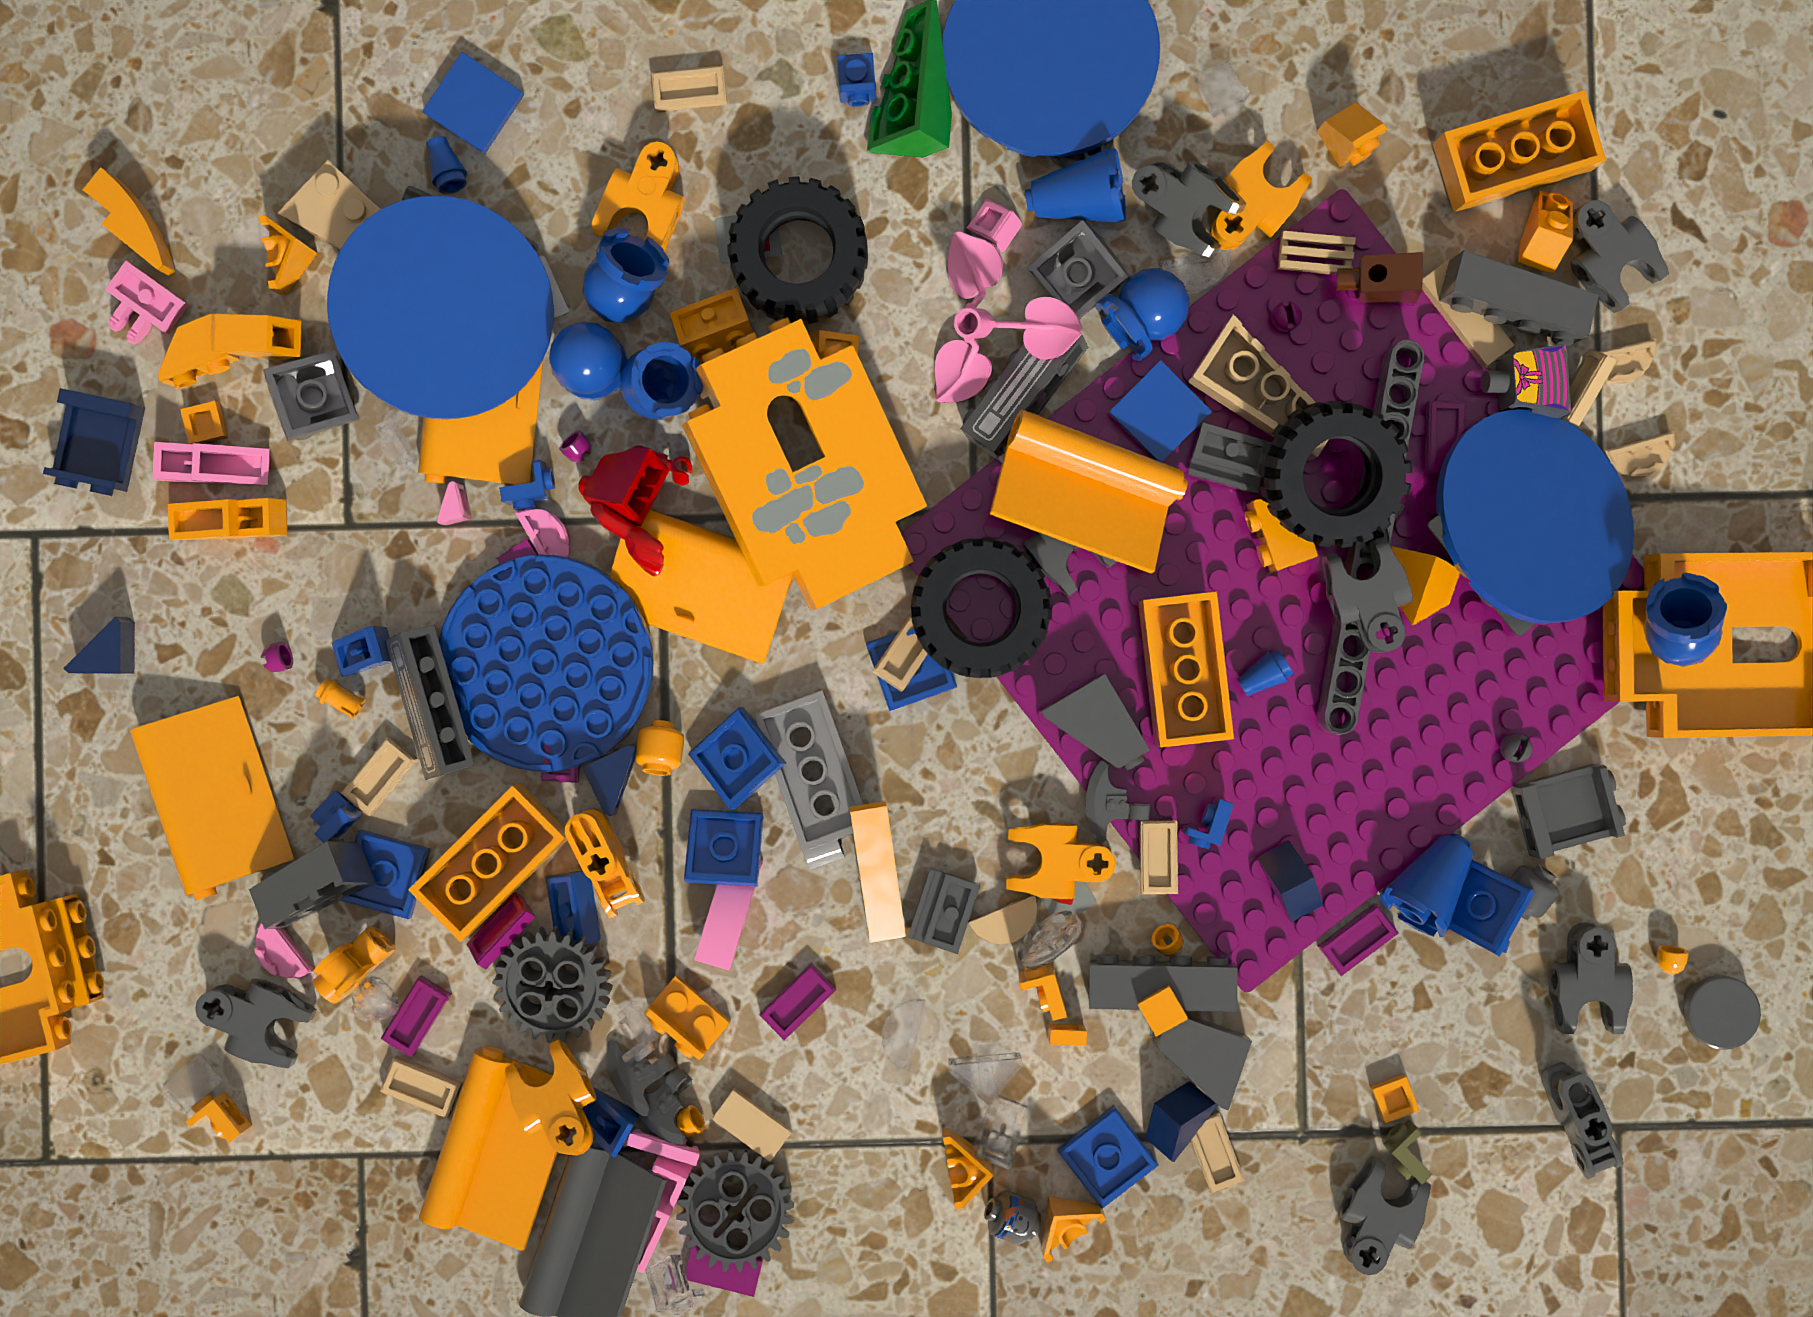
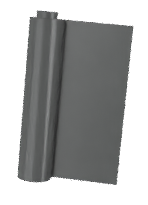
[519,1139,667,1317]

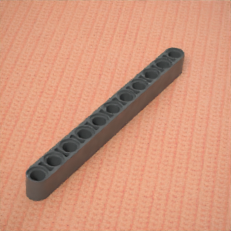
[1317,340,1424,735]

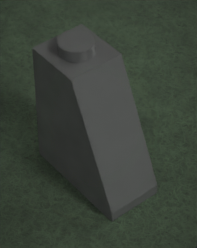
[1039,674,1150,770]
[1150,1015,1252,1110]

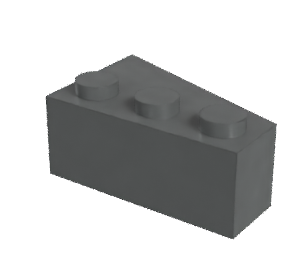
[249,839,376,930]

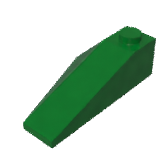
[867,0,952,158]

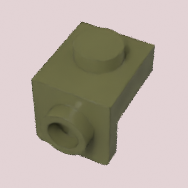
[1383,1120,1433,1184]

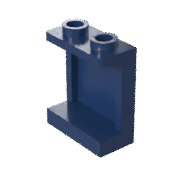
[43,388,145,496]

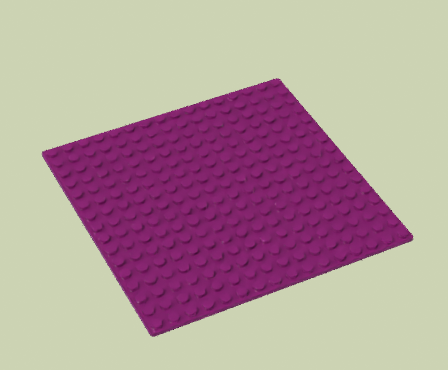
[901,189,1644,992]

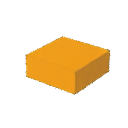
[180,401,228,444]
[1137,985,1188,1037]
[1047,1023,1087,1046]
[1370,1074,1420,1123]

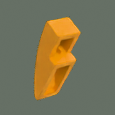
[82,167,176,277]
[168,498,287,540]

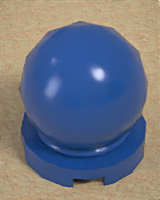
[582,228,669,323]
[1095,268,1189,361]
[549,321,628,401]
[620,342,703,420]
[1643,573,1727,667]

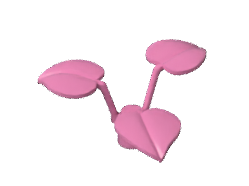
[934,232,1082,403]

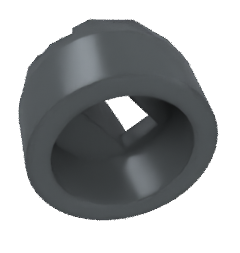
[1500,733,1533,763]

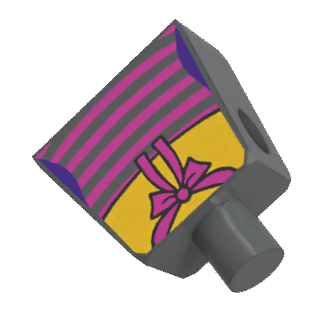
[1480,344,1572,418]

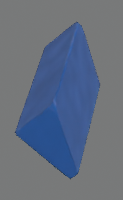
[545,870,601,945]

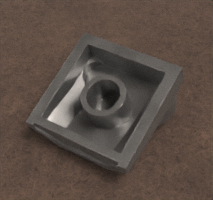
[1027,220,1130,319]
[263,350,360,441]

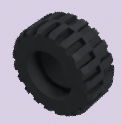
[727,176,868,324]
[1259,401,1413,548]
[911,537,1052,678]

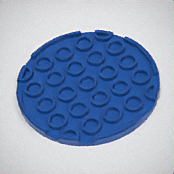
[942,0,1160,158]
[327,196,554,420]
[1436,409,1634,624]
[439,554,654,772]

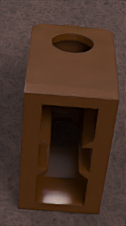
[1336,252,1423,303]

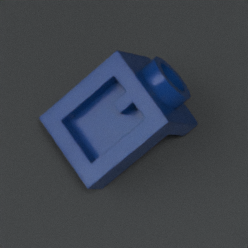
[837,53,877,107]
[311,791,362,843]
[1182,797,1234,849]

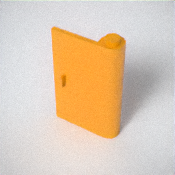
[418,361,543,485]
[990,409,1188,574]
[610,509,794,664]
[130,696,294,901]
[419,1045,557,1251]

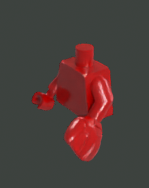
[578,445,692,577]

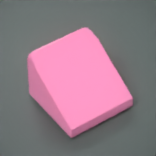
[967,198,1022,252]
[437,481,472,525]

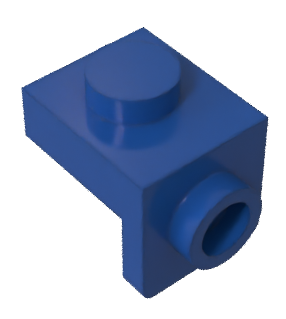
[499,460,555,510]

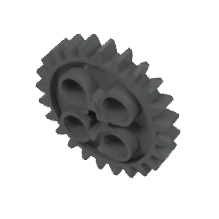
[492,926,613,1043]
[676,1150,794,1273]

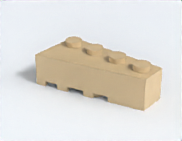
[278,160,381,250]
[1188,314,1328,461]

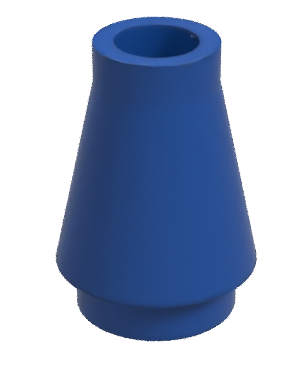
[426,136,467,194]
[1236,649,1294,697]

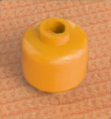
[635,720,684,776]

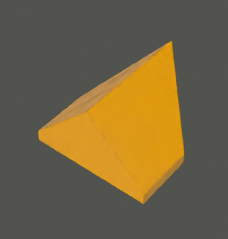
[258,215,318,295]
[1391,546,1460,626]
[942,1128,994,1210]
[1041,1196,1107,1263]

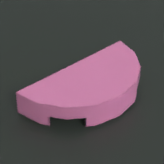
[515,508,571,557]
[254,922,315,978]
[626,1129,700,1166]

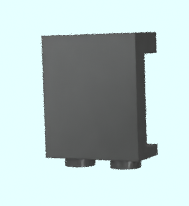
[1511,764,1626,859]

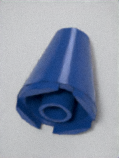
[1025,148,1127,223]
[1380,833,1474,937]

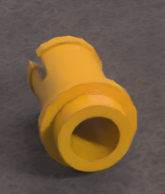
[315,678,366,719]

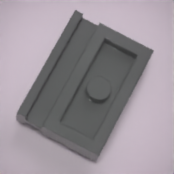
[1186,422,1272,494]
[908,867,980,954]

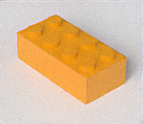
[1433,90,1606,213]
[1138,592,1234,748]
[408,783,567,942]

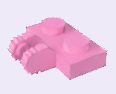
[105,261,190,345]

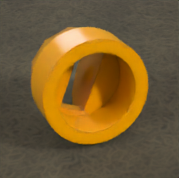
[1151,924,1184,956]
[1656,945,1689,974]
[677,1105,705,1138]

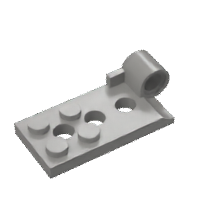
[754,690,864,870]

